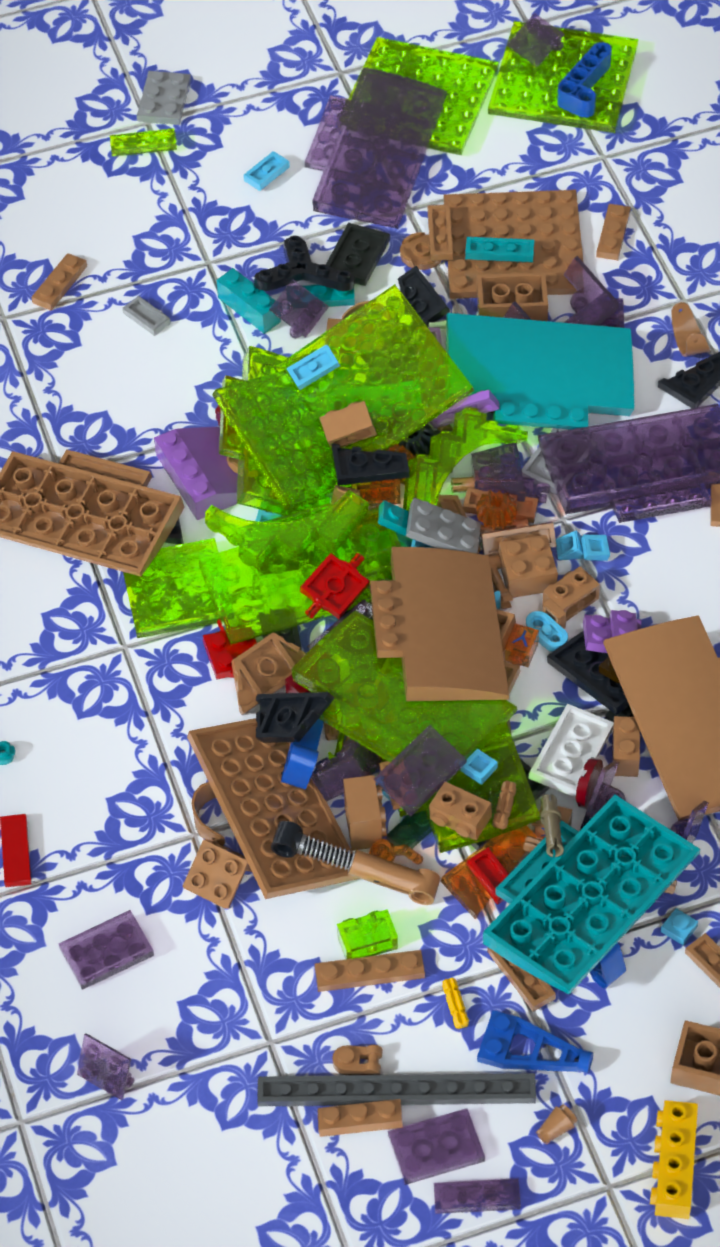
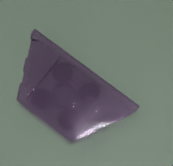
[471,443,526,502]

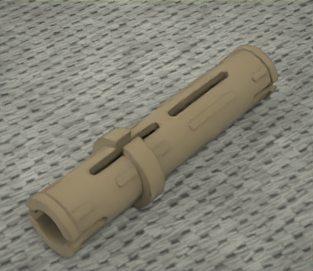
[540,794,564,857]

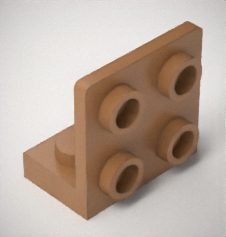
[183,839,252,909]

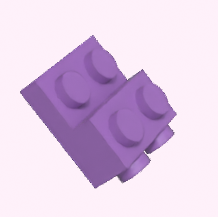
[583,610,641,653]

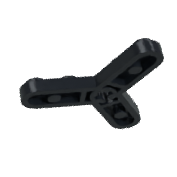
[254,235,355,291]

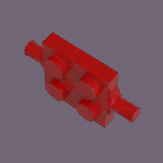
[300,553,370,619]
[203,617,257,680]

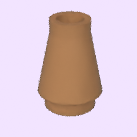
[536,1104,578,1145]

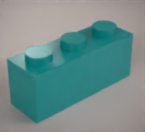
[216,268,281,334]

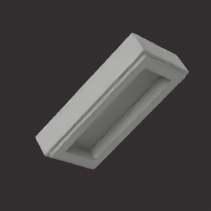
[122,296,171,336]

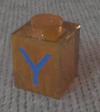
[505,623,539,668]

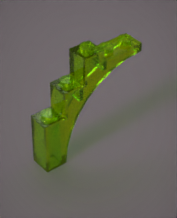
[403,407,528,511]
[205,490,369,570]

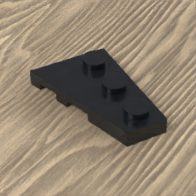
[398,266,450,337]
[658,352,720,410]
[332,444,410,485]

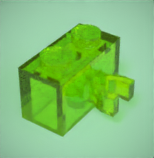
[337,909,398,959]

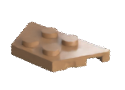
[231,632,315,715]

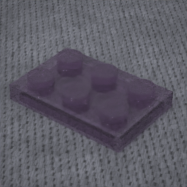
[374,725,467,817]
[58,910,155,990]
[388,1108,485,1185]

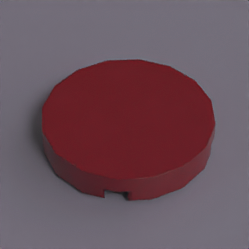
[576,757,603,810]

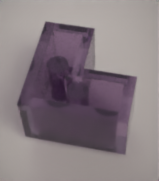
[311,735,381,802]

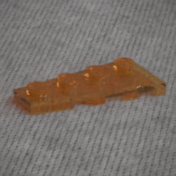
[440,818,537,919]

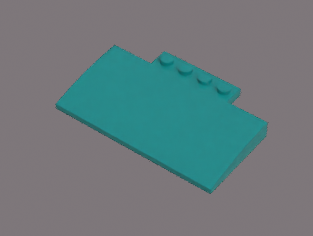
[445,313,634,431]
[483,795,700,994]

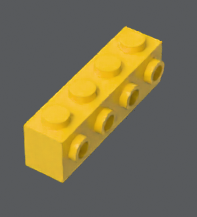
[650,1100,698,1219]

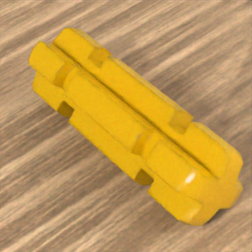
[442,978,469,1029]

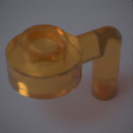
[369,839,423,865]

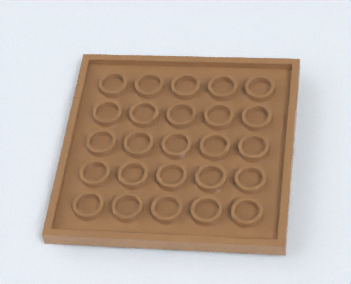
[444,190,586,299]

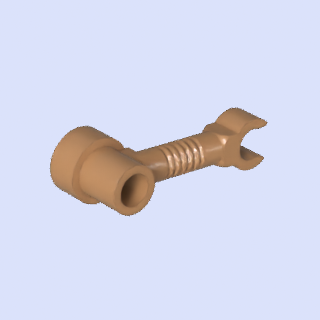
[489,554,513,609]

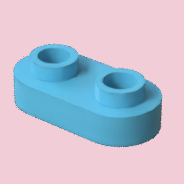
[526,611,568,652]

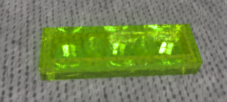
[110,128,177,157]

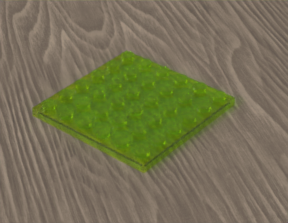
[488,21,639,133]
[337,37,499,156]
[279,284,474,452]

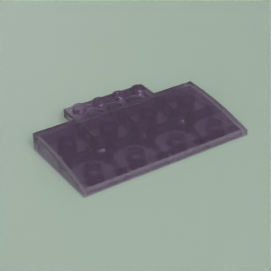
[304,67,447,229]
[538,404,720,523]

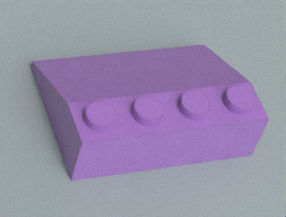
[154,426,261,521]

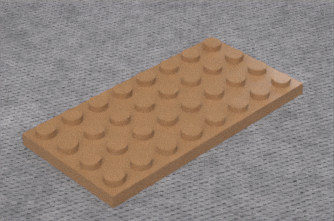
[187,718,360,899]

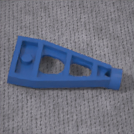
[477,1010,594,1073]

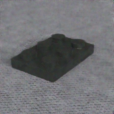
[325,222,390,286]

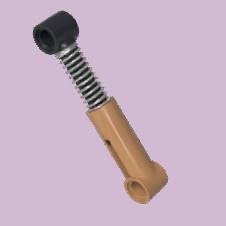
[271,821,440,905]

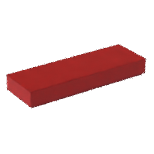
[0,813,32,888]

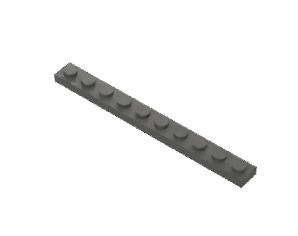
[257,1073,536,1107]

